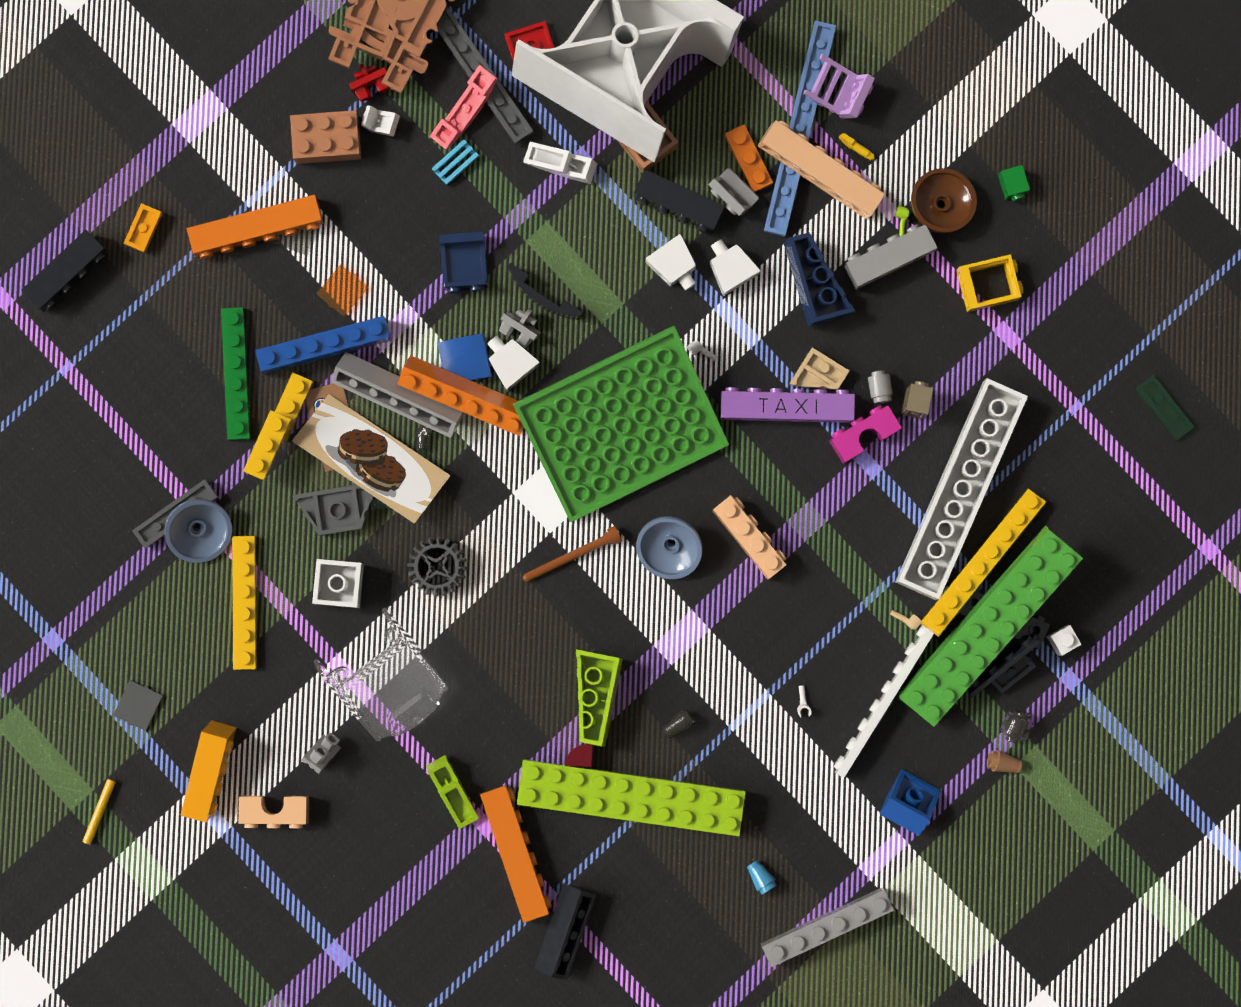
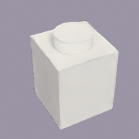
[1046,625,1081,656]

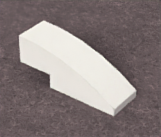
[524,142,597,184]

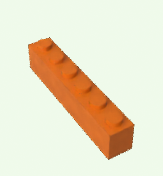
[187,195,324,259]
[397,355,524,436]
[480,785,552,923]

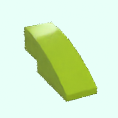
[426,755,479,829]

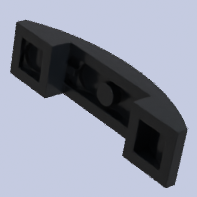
[508,263,583,319]

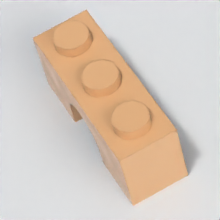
[238,796,309,828]

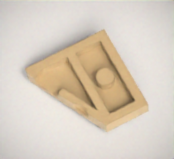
[789,348,849,390]

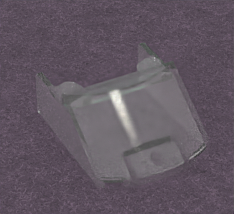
[313,607,448,741]

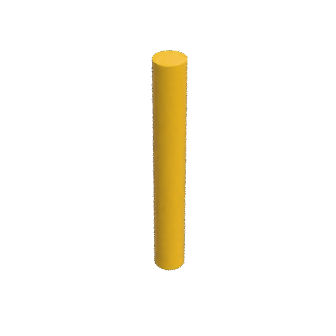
[82,779,116,845]

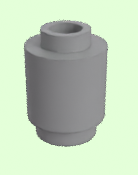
[868,370,893,404]

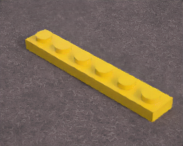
[232,536,257,670]

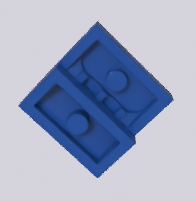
[438,334,492,381]

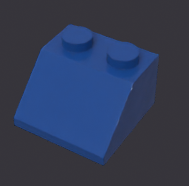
[880,769,941,836]

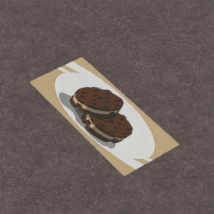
[292,394,450,523]

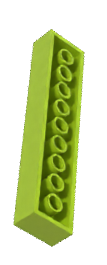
[517,759,745,836]

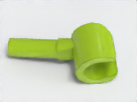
[895,206,909,236]

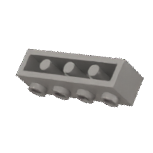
[844,224,937,290]

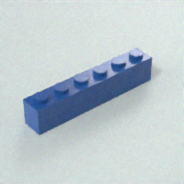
[255,316,392,375]

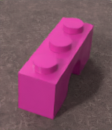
[829,405,902,464]

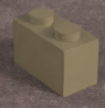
[901,381,933,419]

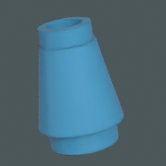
[747,860,777,895]

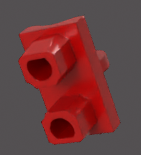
[349,63,390,103]

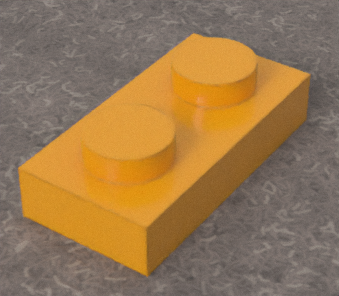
[124,203,163,253]

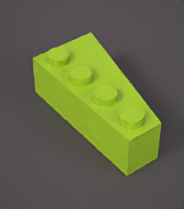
[576,649,623,747]

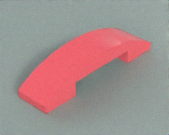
[430,65,497,150]

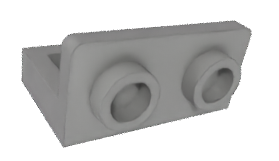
[708,168,759,216]

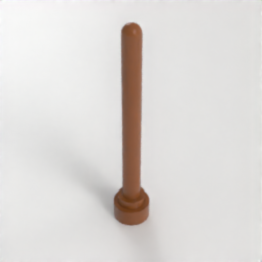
[523,526,622,582]

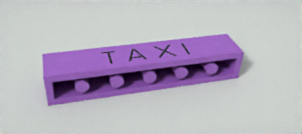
[720,387,855,423]

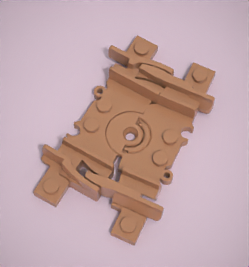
[328,0,455,94]

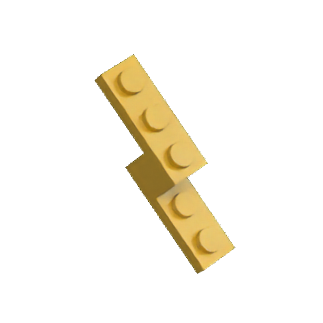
[243,372,314,481]

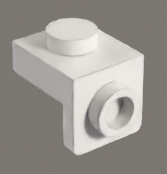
[361,105,400,137]

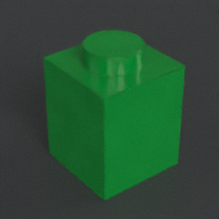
[998,165,1030,201]

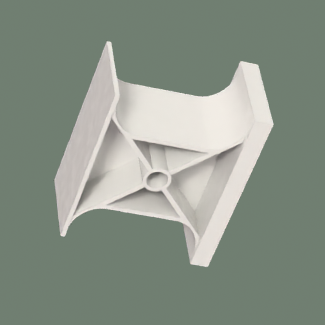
[511,0,744,162]

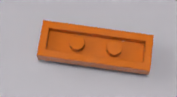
[724,124,773,193]

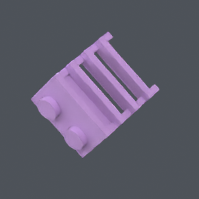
[803,54,875,119]

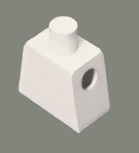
[645,234,696,291]
[710,239,760,296]
[488,336,540,391]

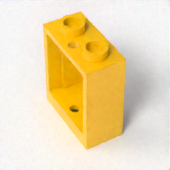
[956,254,1023,312]

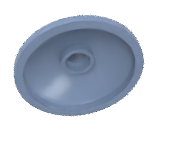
[164,499,232,563]
[636,516,703,579]

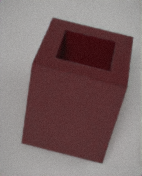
[565,744,593,767]

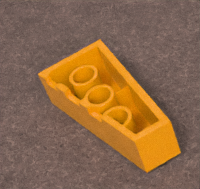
[181,720,237,823]

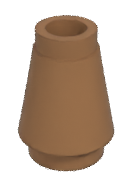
[987,750,1022,773]

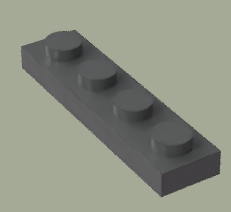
[132,479,219,549]

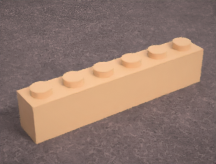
[758,121,885,219]

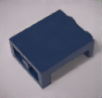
[439,231,488,294]

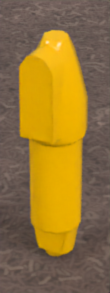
[839,133,875,160]

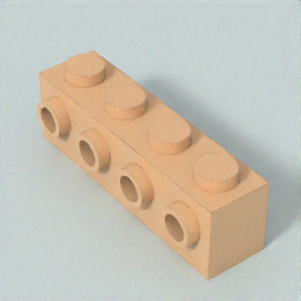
[713,495,786,580]

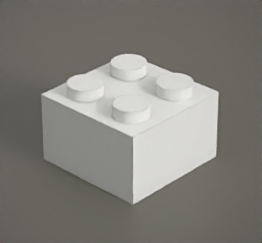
[312,559,364,608]

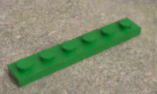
[221,307,251,441]

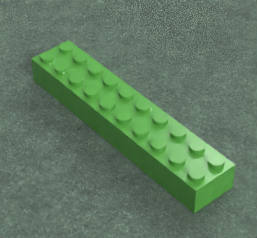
[899,526,1083,727]

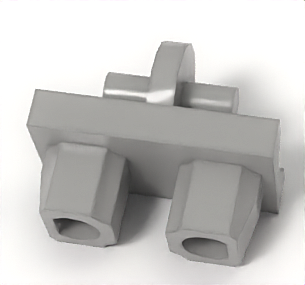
[499,308,541,348]
[301,733,341,774]

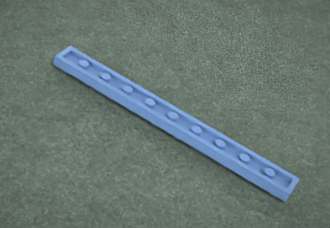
[764,20,836,237]

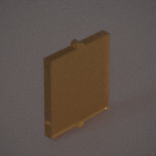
[316,264,369,317]

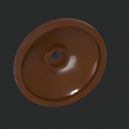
[911,168,977,233]

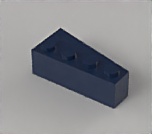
[784,232,855,327]

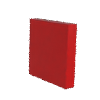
[504,21,554,62]

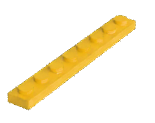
[921,489,1046,637]

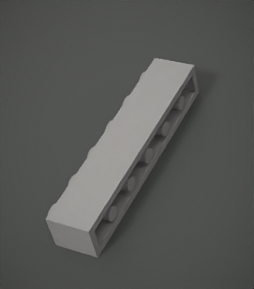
[331,352,464,438]
[761,887,894,967]

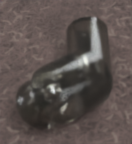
[417,425,435,449]

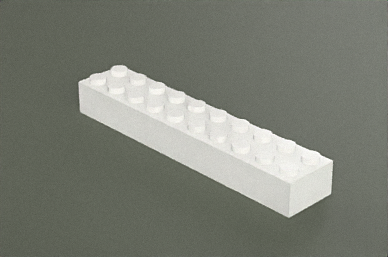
[895,378,1028,600]

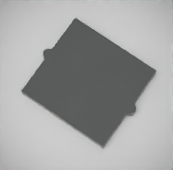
[113,680,163,731]

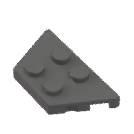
[292,485,374,536]

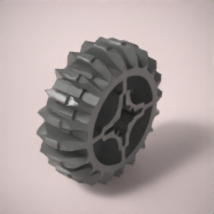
[407,537,468,597]

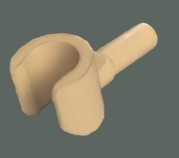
[890,610,921,630]

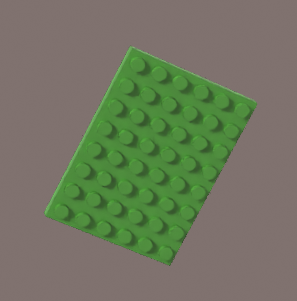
[513,326,729,523]

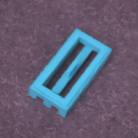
[432,140,479,185]

